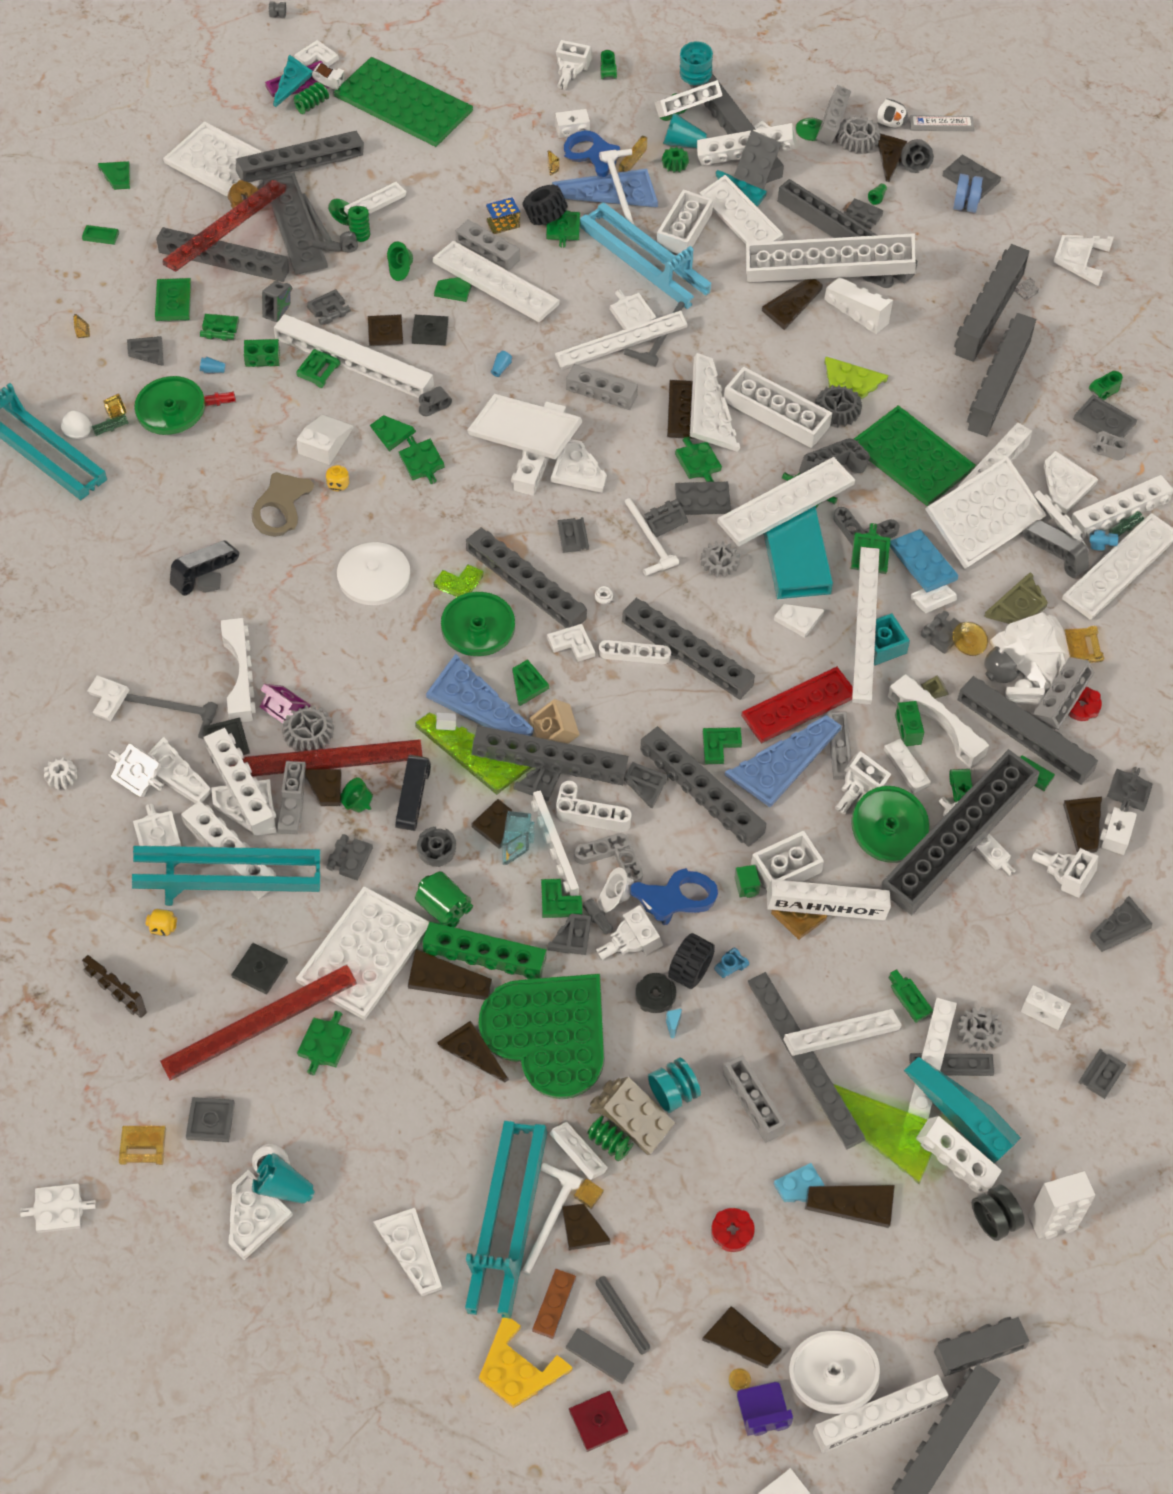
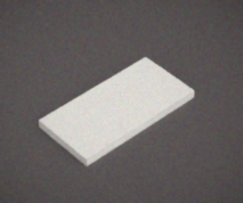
[467,394,582,460]

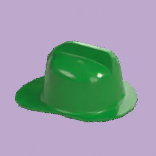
[387,241,413,281]
[340,777,373,813]

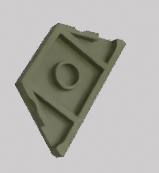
[984,572,1048,624]

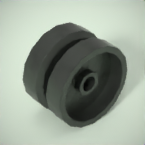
[971,1184,1025,1241]

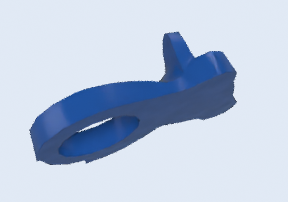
[564,130,620,177]
[630,868,718,925]

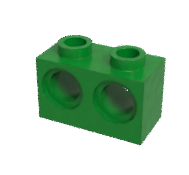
[243,339,280,367]
[895,701,925,746]

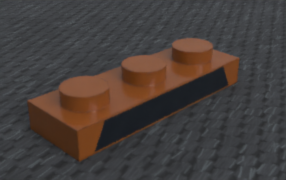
[532,1269,576,1339]

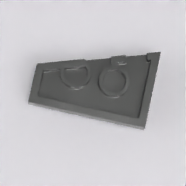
[1090,896,1153,952]

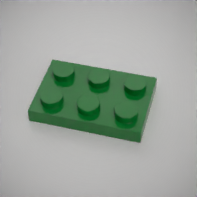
[155,278,191,321]

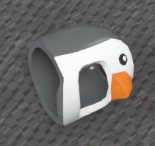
[877,98,908,128]

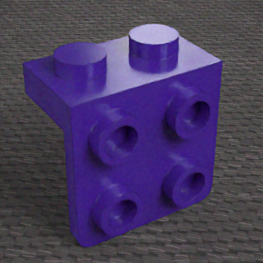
[737,1382,793,1436]

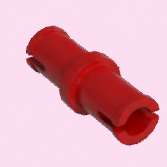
[204,391,236,406]

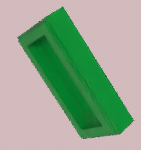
[82,225,119,245]

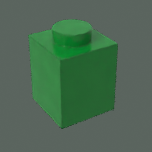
[734,865,760,898]

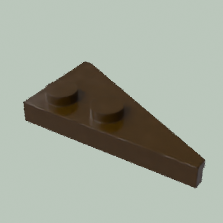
[878,133,907,182]
[437,1021,509,1083]

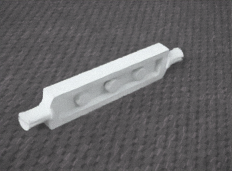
[939,796,1016,876]

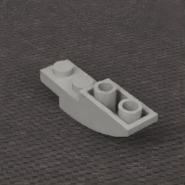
[277,761,306,834]

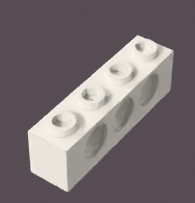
[654,80,722,118]
[916,1116,1002,1193]

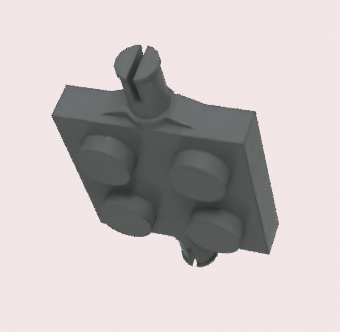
[1107,767,1153,812]

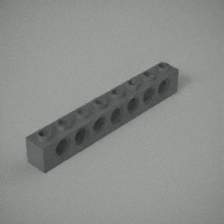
[236,130,364,182]
[156,227,289,282]
[466,527,587,628]
[622,597,755,700]
[472,725,629,786]
[640,726,767,847]

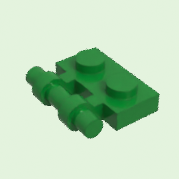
[200,313,239,341]

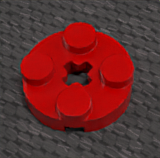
[1068,687,1102,721]
[711,1208,755,1252]

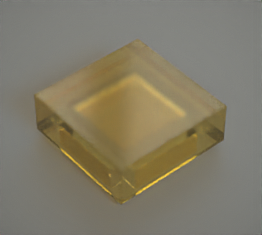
[574,1178,604,1209]

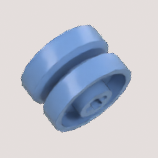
[953,174,983,213]

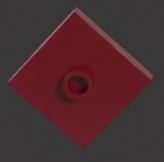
[569,1390,629,1452]

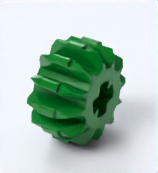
[662,146,689,173]

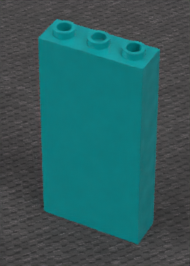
[763,506,833,599]

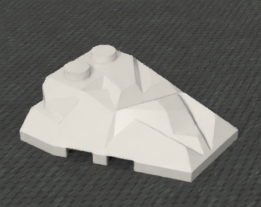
[990,612,1070,692]

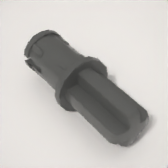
[583,899,613,935]

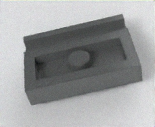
[557,517,589,553]
[1078,1049,1126,1099]

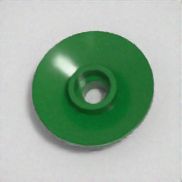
[796,117,822,141]
[328,199,350,226]

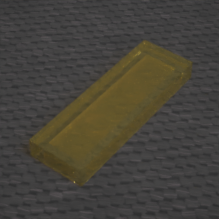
[619,135,648,172]

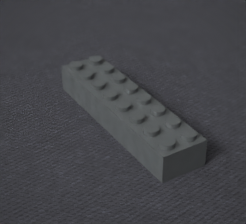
[954,244,1030,362]
[967,313,1037,437]

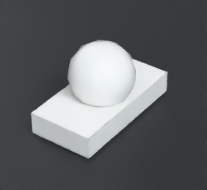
[1004,679,1045,704]

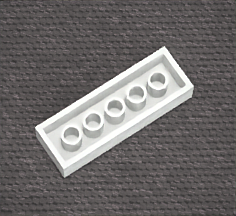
[724,367,832,448]

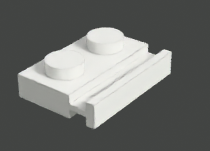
[911,585,957,613]

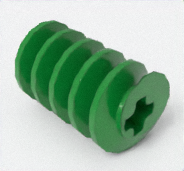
[294,82,329,114]
[348,206,371,242]
[587,1115,633,1162]

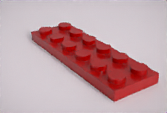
[741,666,853,744]

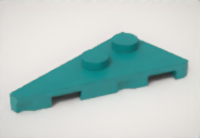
[273,55,313,107]
[716,170,767,207]

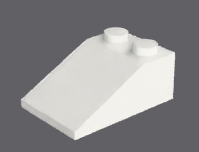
[296,415,354,465]

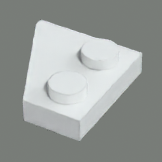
[774,604,824,638]

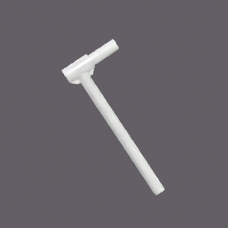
[599,149,634,225]
[625,498,679,576]
[522,1163,583,1275]

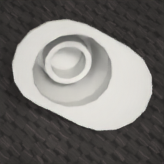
[598,867,634,913]

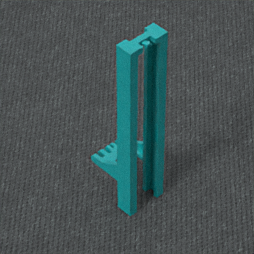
[0,383,107,501]
[132,846,320,906]
[465,1121,548,1319]

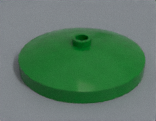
[134,376,205,435]
[441,592,515,656]
[851,786,929,863]

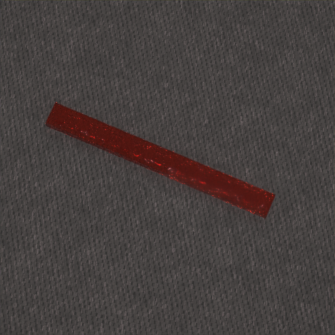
[163,179,286,272]
[230,739,423,777]
[160,964,357,1081]

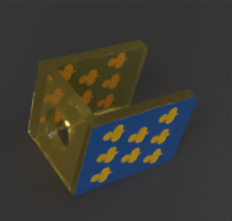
[486,197,520,234]

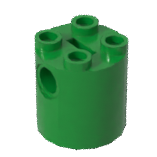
[415,871,473,928]

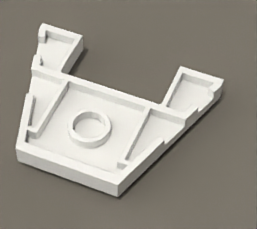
[1054,235,1114,286]

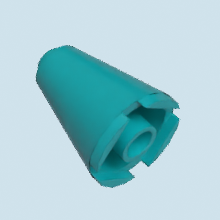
[663,113,708,149]
[252,1153,315,1204]

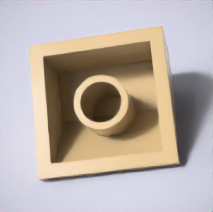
[529,699,580,744]

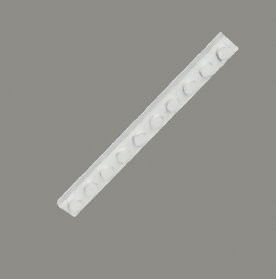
[852,547,879,705]

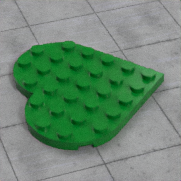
[478,973,605,1099]

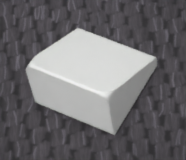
[436,712,456,730]

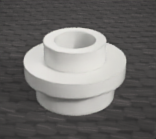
[595,586,613,604]

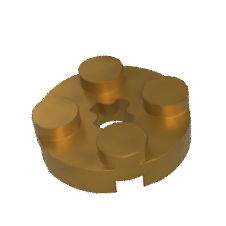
[227,180,261,214]

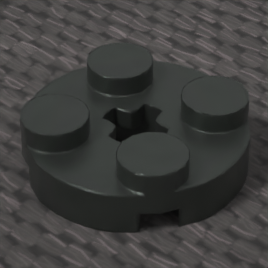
[635,973,676,1013]

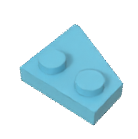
[774,1163,825,1202]

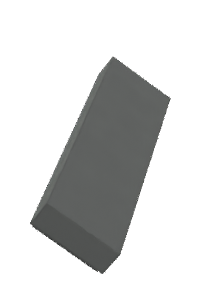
[909,1053,994,1076]

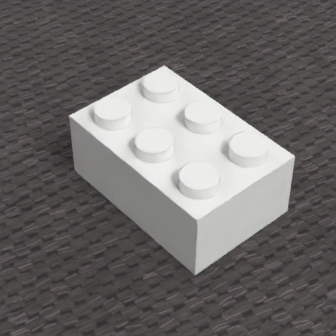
[751,831,824,891]

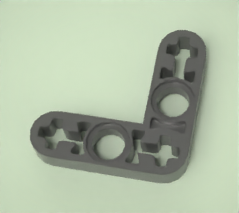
[833,507,900,546]

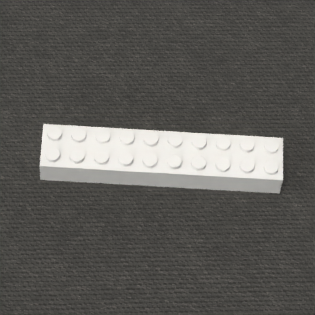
[746,234,916,282]

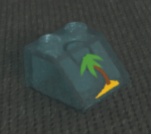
[502,811,535,865]

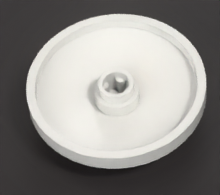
[337,542,410,605]
[789,1331,880,1414]

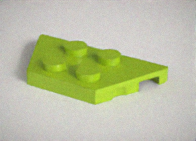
[824,356,888,399]

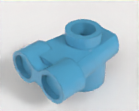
[1089,530,1118,550]
[714,947,749,978]

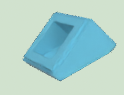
[666,1009,682,1038]

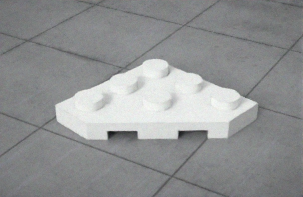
[551,439,607,493]
[1044,451,1098,514]
[211,779,277,836]
[229,1170,293,1260]

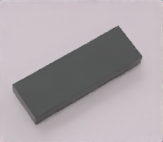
[566,1328,634,1384]

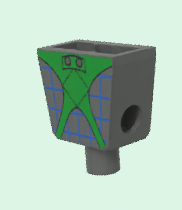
[262,281,293,322]

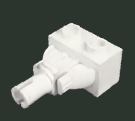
[556,40,592,90]
[835,751,891,814]
[1032,848,1099,898]
[596,905,663,961]

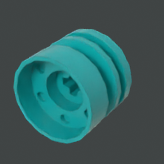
[680,41,713,85]
[648,1057,701,1113]

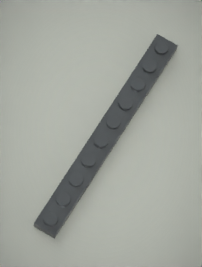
[748,972,865,1150]

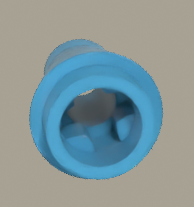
[491,351,512,377]
[200,356,226,373]

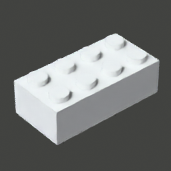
[657,189,713,254]
[1028,1171,1095,1239]

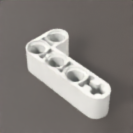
[556,781,631,832]

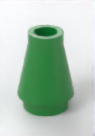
[868,183,887,205]

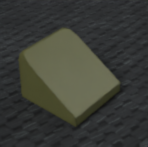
[921,675,949,699]

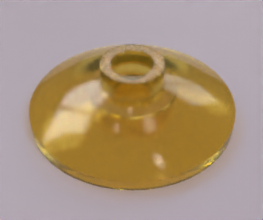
[952,621,988,656]

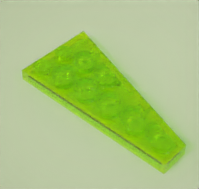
[415,712,533,795]
[817,1084,933,1185]

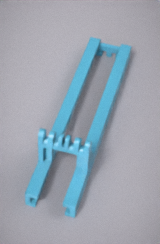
[580,202,711,309]

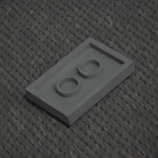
[734,130,782,189]
[942,154,1001,199]
[1073,395,1137,438]
[675,481,731,515]

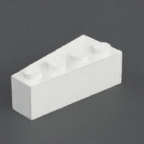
[824,277,893,334]

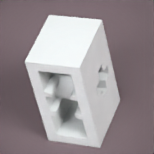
[555,109,590,138]
[1100,807,1137,855]
[1021,985,1071,1030]

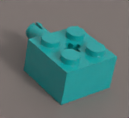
[874,613,910,666]

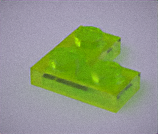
[434,564,484,597]

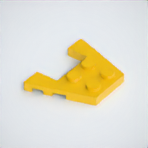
[479,1318,573,1408]

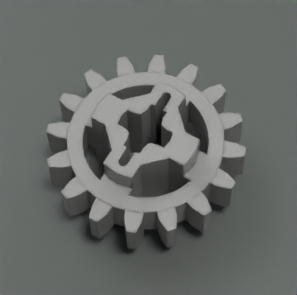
[700,541,740,578]
[957,1007,1003,1051]

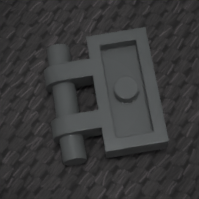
[843,198,884,230]
[307,289,351,325]
[644,499,688,537]
[921,610,968,654]
[326,834,373,881]

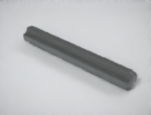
[596,1276,650,1355]

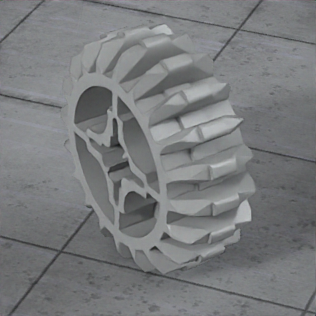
[837,116,880,154]
[282,705,334,754]

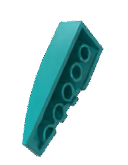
[904,1057,1021,1163]

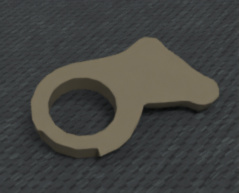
[251,472,314,537]

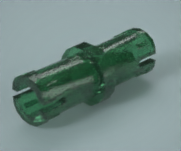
[91,413,129,436]
[1108,511,1144,537]

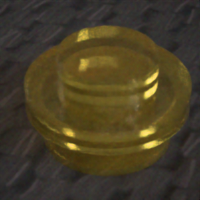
[728,1368,751,1391]

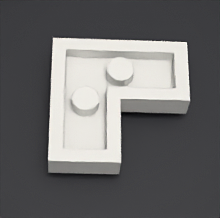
[294,40,339,67]
[547,624,595,662]
[87,676,130,722]

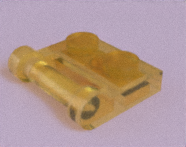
[1065,626,1105,663]
[119,1126,166,1165]

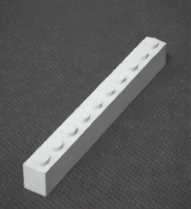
[274,314,434,400]

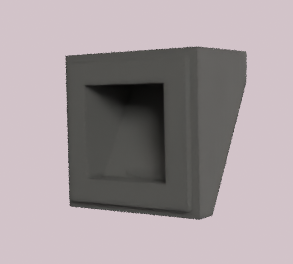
[197,572,221,593]

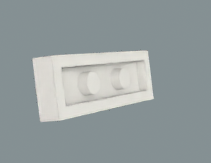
[884,738,931,793]
[550,1122,608,1180]

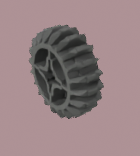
[815,385,862,427]

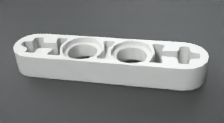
[599,640,671,664]

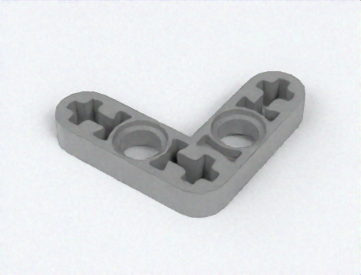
[574,833,643,883]

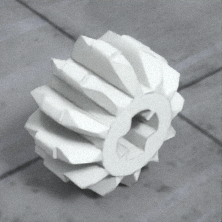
[44,757,77,791]

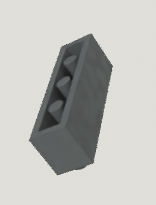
[934,1317,1030,1376]

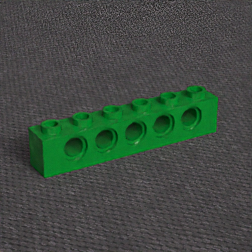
[422,922,547,979]

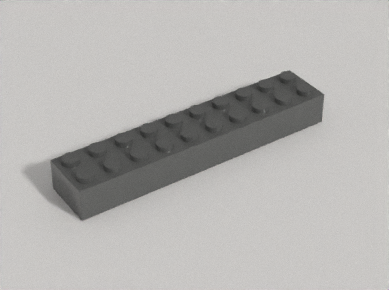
[881,749,1039,916]

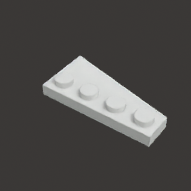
[373,1208,442,1297]

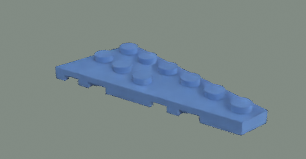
[552,168,658,207]
[426,654,533,736]
[725,715,842,807]

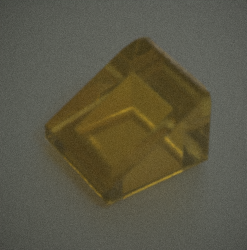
[547,150,559,176]
[73,314,90,338]
[103,393,127,420]

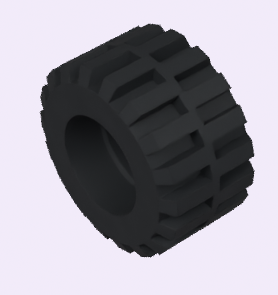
[522,184,568,225]
[668,933,715,989]

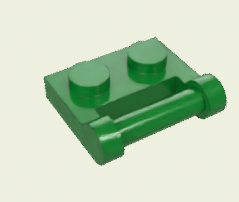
[296,349,341,388]

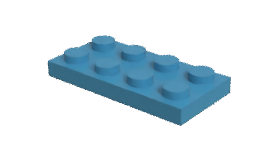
[890,529,959,593]

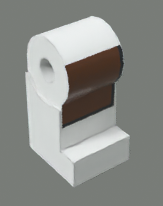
[312,63,344,90]

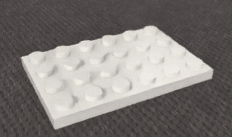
[163,121,263,200]
[925,456,1047,569]
[296,887,429,1020]

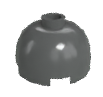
[901,139,934,173]
[984,646,1021,683]
[417,826,456,867]

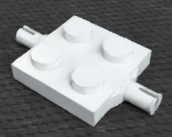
[609,289,656,330]
[108,744,164,797]
[133,804,181,864]
[20,1184,96,1233]

